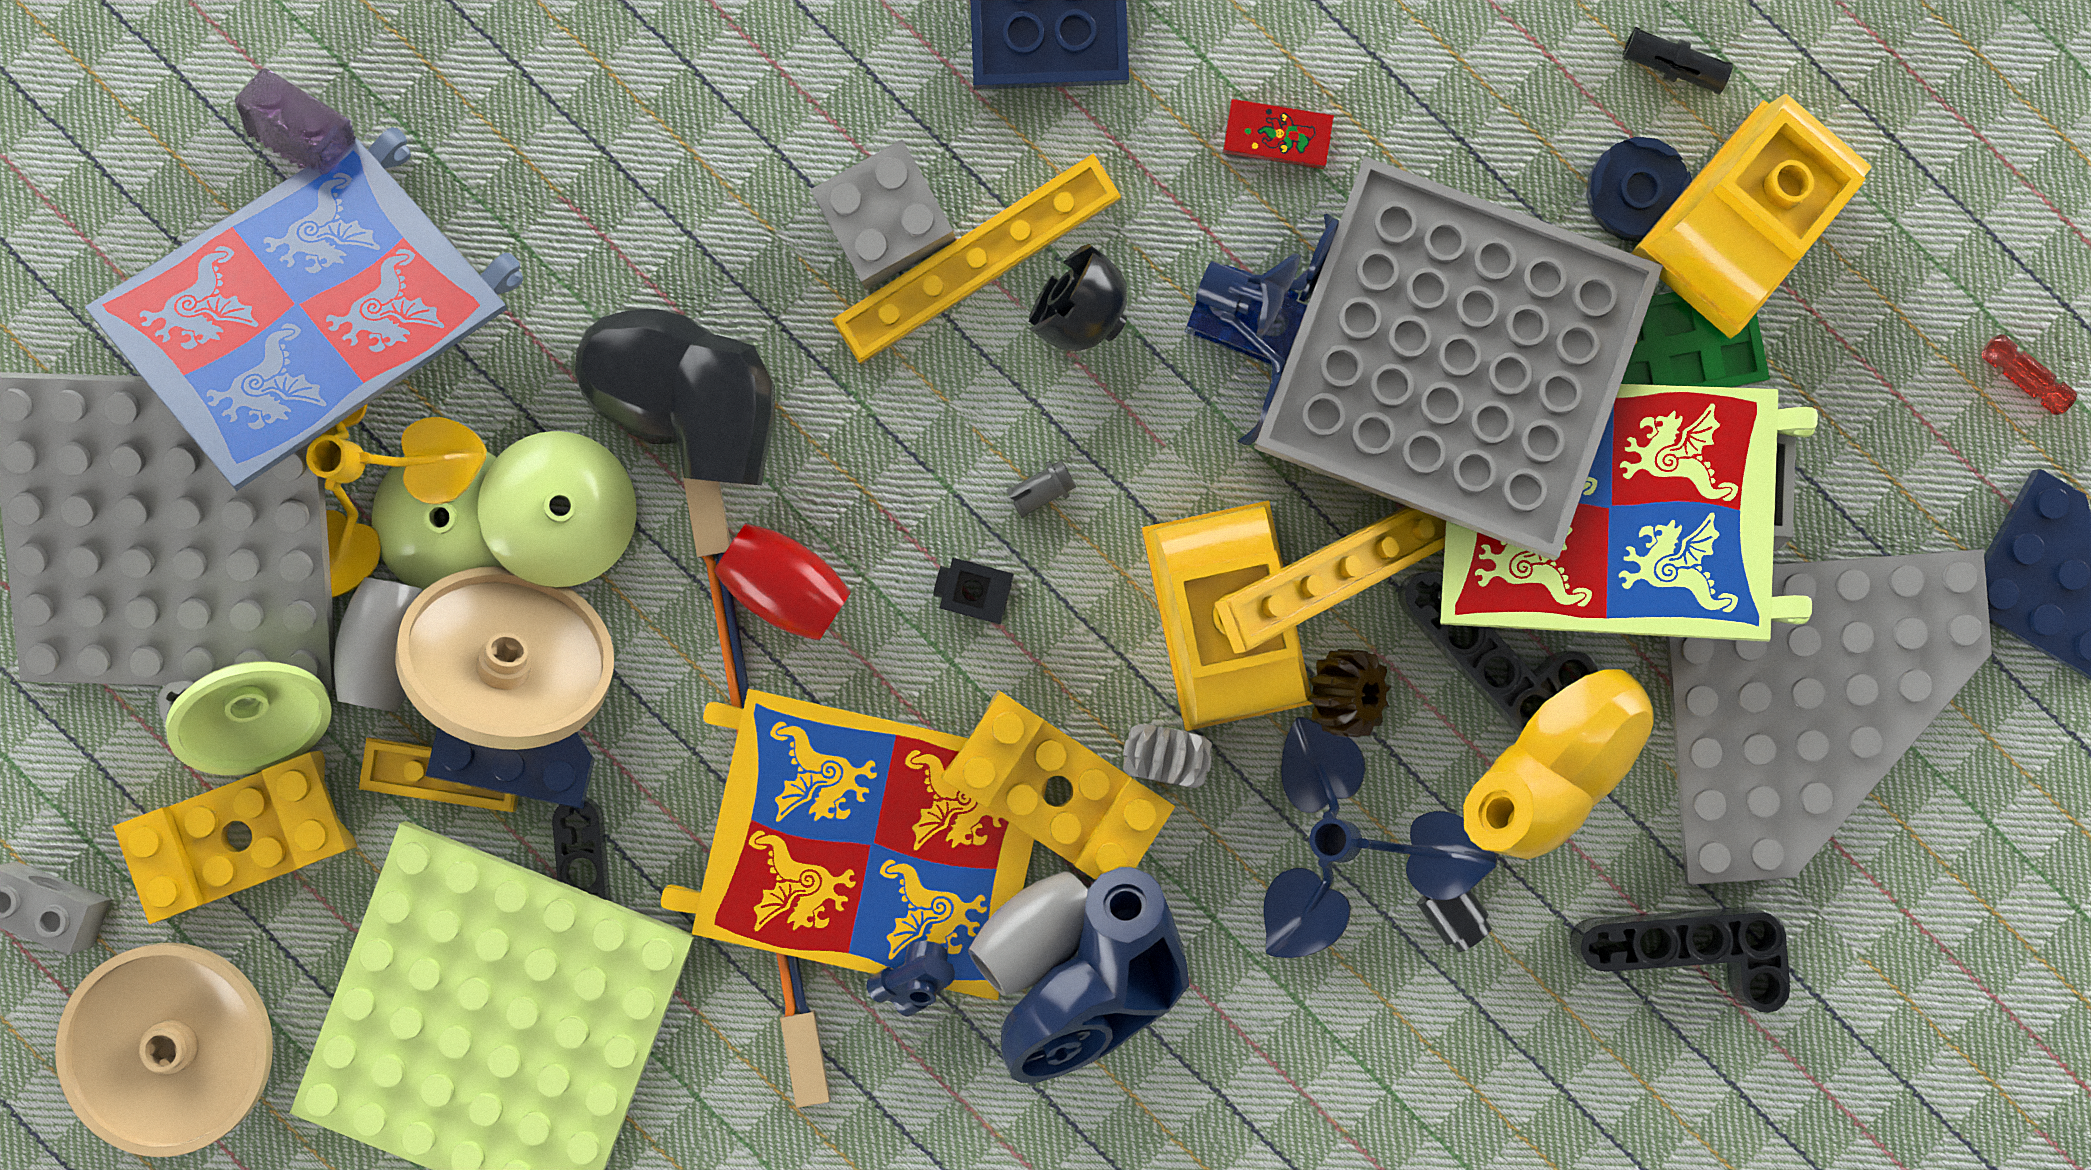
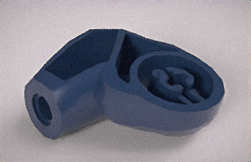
[1001,867,1190,1083]

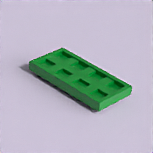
[1621,292,1770,388]

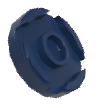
[1586,137,1692,242]

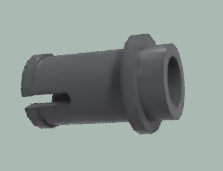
[1006,460,1076,518]

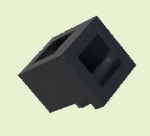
[933,558,1014,625]

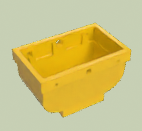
[1631,94,1872,339]
[1141,500,1313,731]

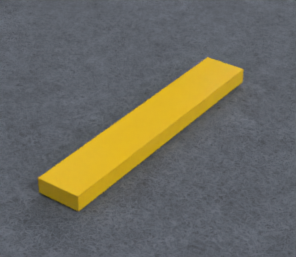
[832,153,1121,365]
[1215,506,1446,653]

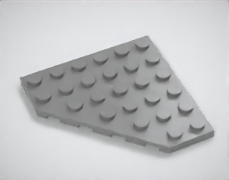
[1666,549,1992,885]

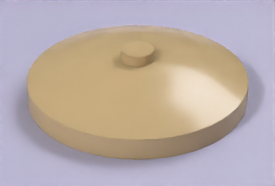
[395,566,614,750]
[55,942,273,1157]

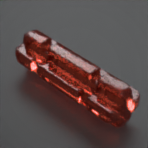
[1981,334,2078,415]

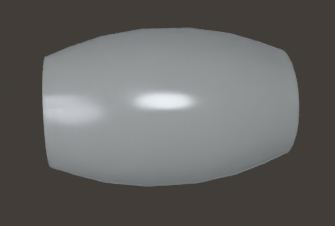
[334,577,423,712]
[968,871,1088,996]

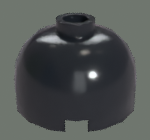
[1029,244,1127,352]

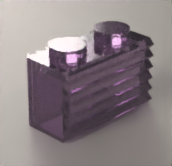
[235,68,356,175]

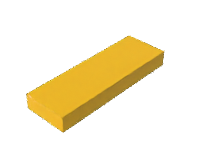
[358,737,519,812]

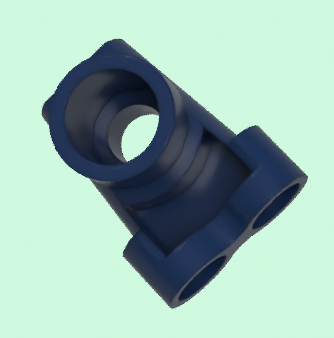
[866,941,955,1017]

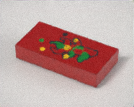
[1222,99,1334,169]

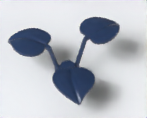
[1196,214,1339,445]
[1263,717,1498,958]

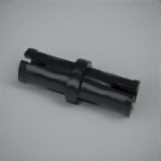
[1622,26,1733,95]

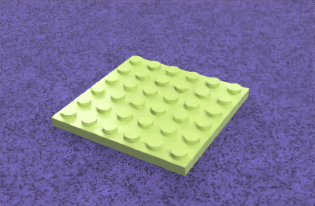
[289,821,696,1170]

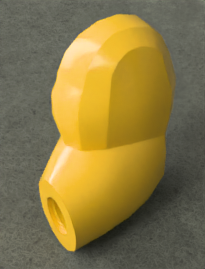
[1463,669,1654,860]

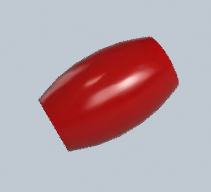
[714,523,851,641]

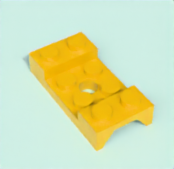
[941,690,1176,880]
[113,750,358,924]

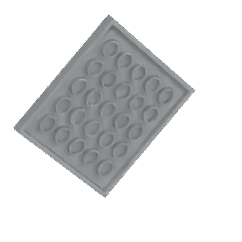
[1254,156,1663,561]
[0,372,336,690]

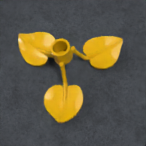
[306,403,487,598]

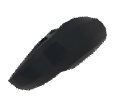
[575,309,775,486]

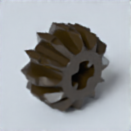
[1307,649,1391,738]

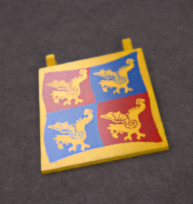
[660,688,1048,1001]

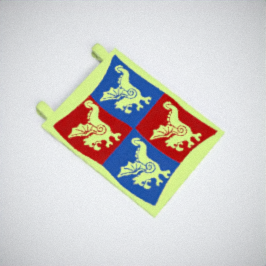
[1440,384,1818,642]

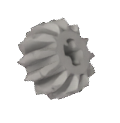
[1123,724,1212,788]

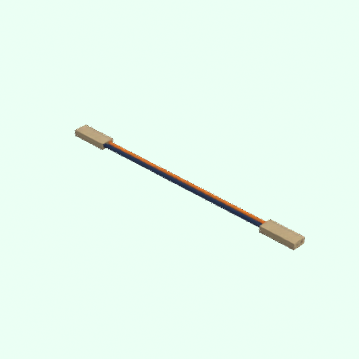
[681,468,831,1108]

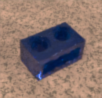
[1184,264,1307,366]

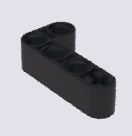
[1398,571,1598,732]
[1570,907,1790,1013]

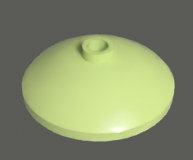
[477,431,637,588]
[372,451,503,590]
[166,661,332,775]

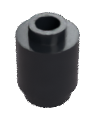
[1417,890,1492,952]

